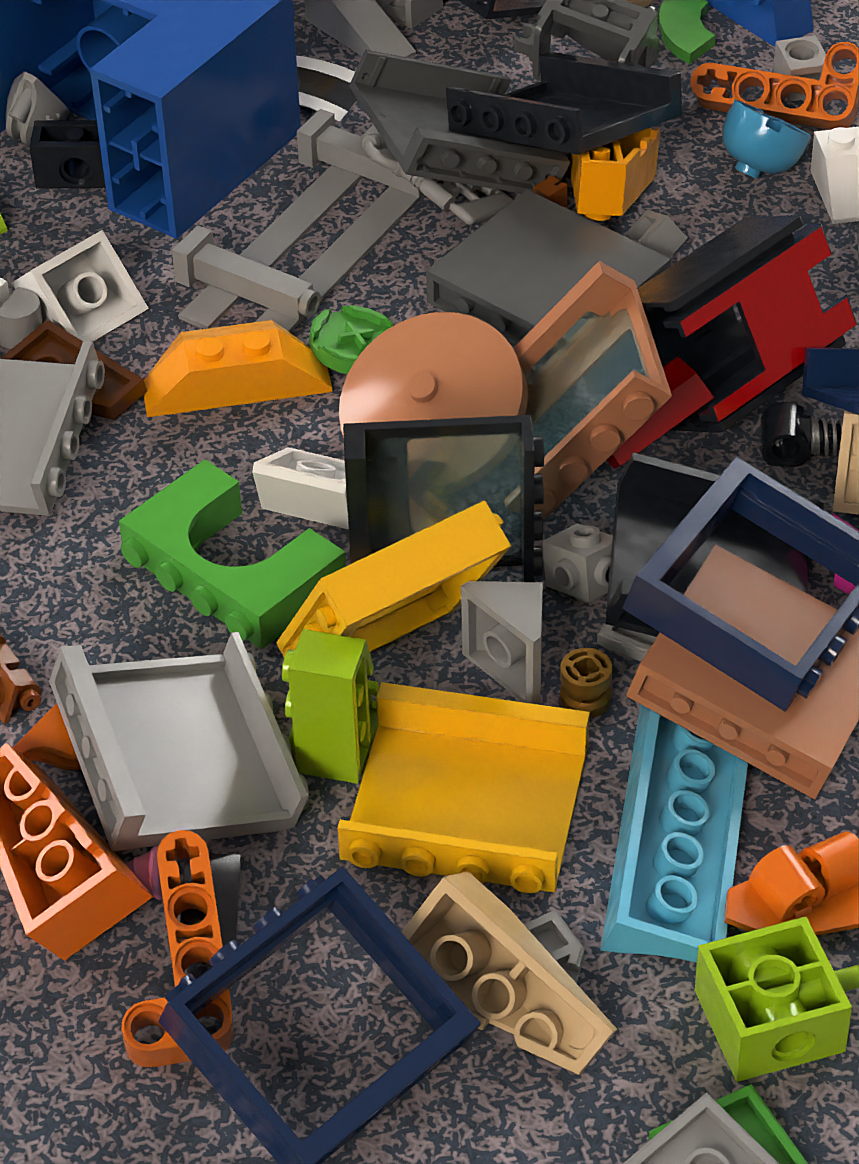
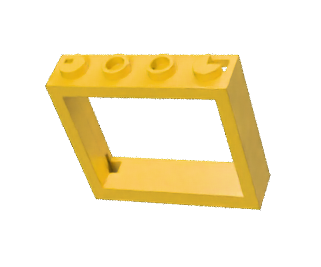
[276,500,511,657]

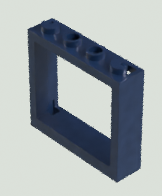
[622,457,859,711]
[158,866,481,1164]

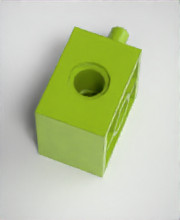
[695,917,859,1082]

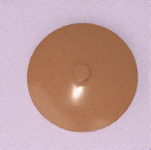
[339,312,528,493]

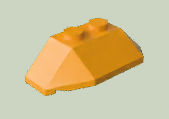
[143,320,333,417]

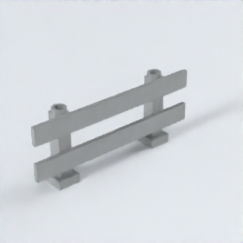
[172,109,439,333]

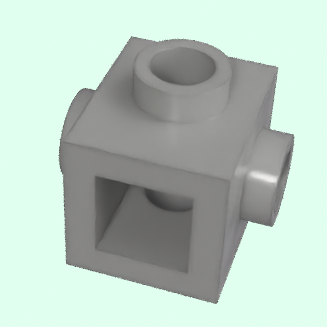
[542,523,613,602]

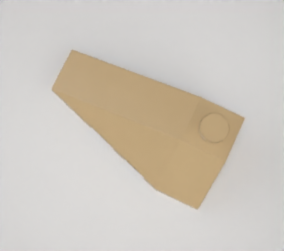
[401,871,617,1075]

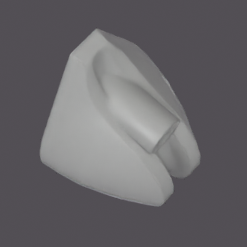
[6,72,70,146]

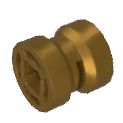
[560,648,613,718]

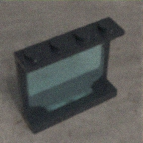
[343,415,544,582]

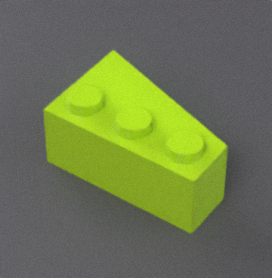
[282,629,379,784]

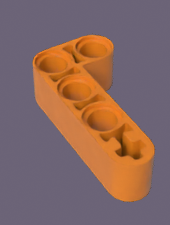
[690,42,859,130]
[121,830,234,1067]

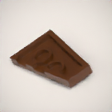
[0,319,147,420]

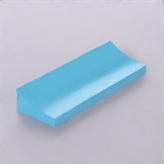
[600,704,748,963]

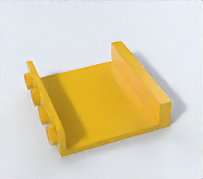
[337,682,590,893]

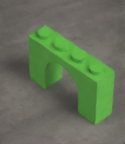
[119,459,346,649]

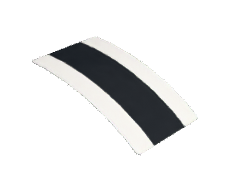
[296,56,363,121]

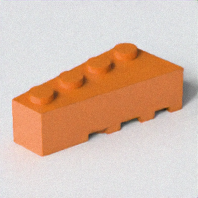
[0,743,153,961]

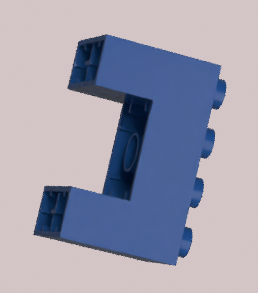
[0,0,301,239]

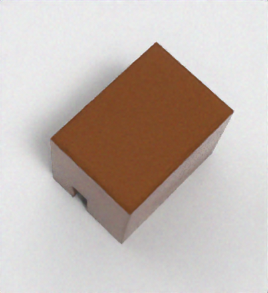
[533,176,567,207]

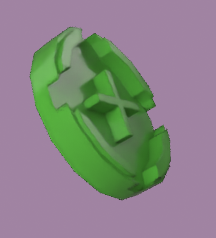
[308,305,393,374]

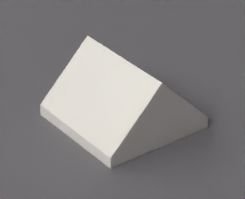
[252,447,349,529]

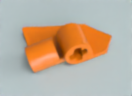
[724,831,859,936]

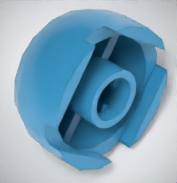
[722,100,811,179]

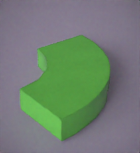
[659,0,716,64]

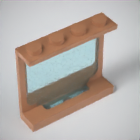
[504,261,672,519]

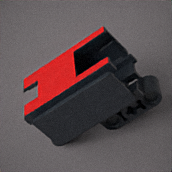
[587,215,857,433]

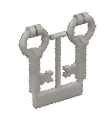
[362,132,513,225]

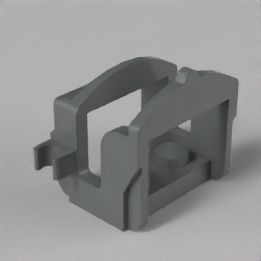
[514,0,660,81]

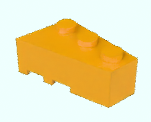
[570,126,661,221]

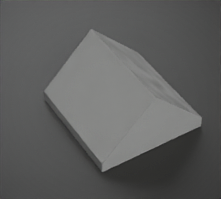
[461,581,543,705]

